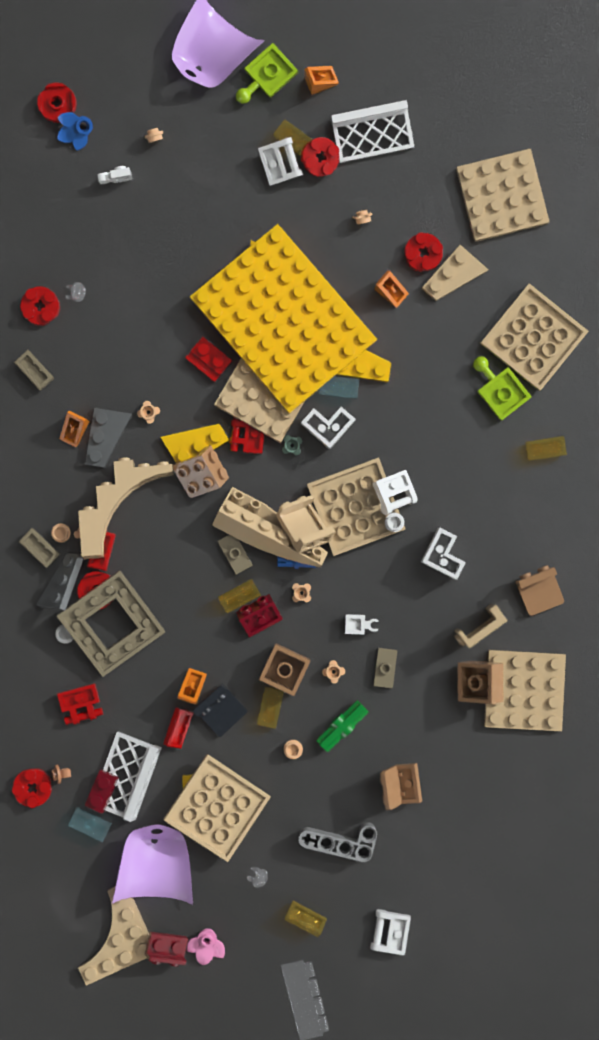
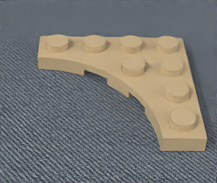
[78,886,149,985]

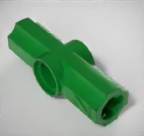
[316,700,369,752]

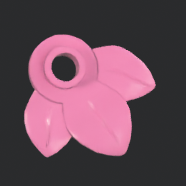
[187,928,225,965]

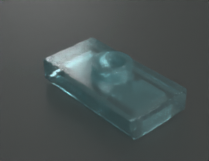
[319,377,359,399]
[68,807,112,842]

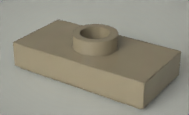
[14,350,55,391]
[19,528,60,568]
[218,535,253,574]
[374,648,397,688]

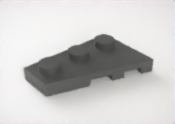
[85,408,133,468]
[36,553,84,611]

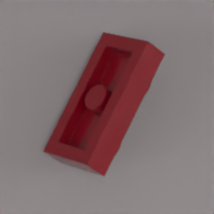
[85,769,119,814]

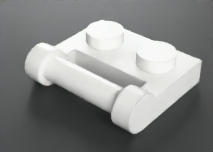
[258,137,303,186]
[372,470,417,515]
[370,909,411,955]

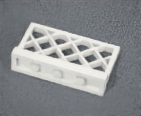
[331,100,414,163]
[103,731,162,822]

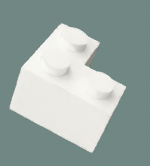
[301,407,356,450]
[421,528,466,580]

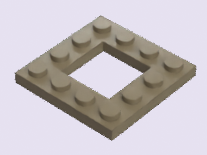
[57,570,165,677]

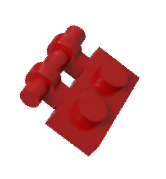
[229,417,264,455]
[57,683,103,725]

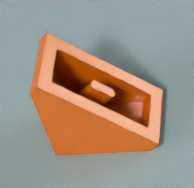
[305,66,339,95]
[374,270,409,308]
[59,411,90,447]
[177,668,207,705]

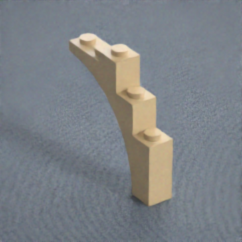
[78,458,174,559]

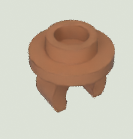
[51,765,71,784]

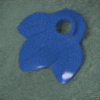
[57,112,93,150]

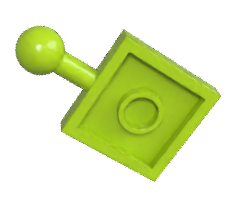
[236,43,298,104]
[473,356,532,421]

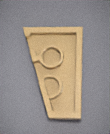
[422,245,488,301]

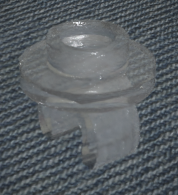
[66,282,86,302]
[247,867,268,888]

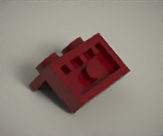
[236,594,283,638]
[145,932,188,967]

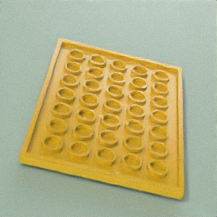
[190,224,377,414]

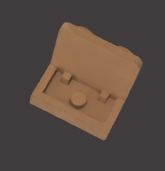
[173,445,229,498]
[515,565,564,616]
[380,763,422,810]

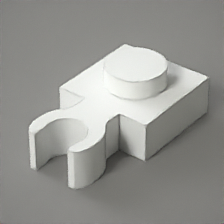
[98,166,132,184]
[345,614,378,634]

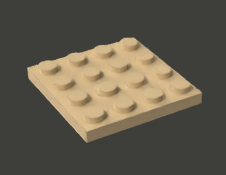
[456,149,549,242]
[480,283,589,391]
[214,358,305,443]
[307,458,405,556]
[484,650,566,731]
[163,754,271,862]

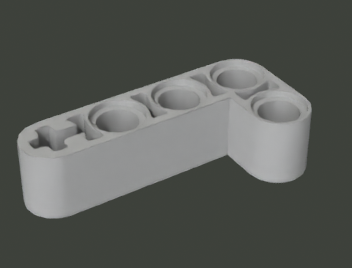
[299,822,377,862]

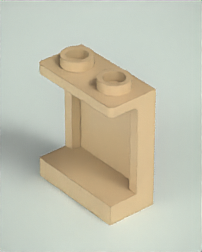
[276,495,335,554]
[454,604,508,648]

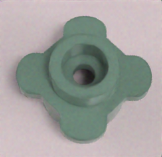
[282,435,302,455]

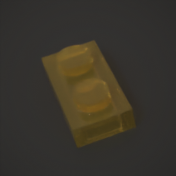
[273,119,312,156]
[525,436,567,461]
[218,579,261,613]
[257,686,284,729]
[284,901,327,937]

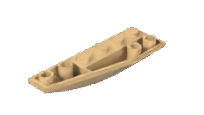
[212,487,328,567]

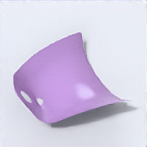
[172,0,265,88]
[112,825,193,905]

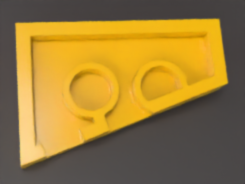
[337,350,391,382]
[161,424,229,463]

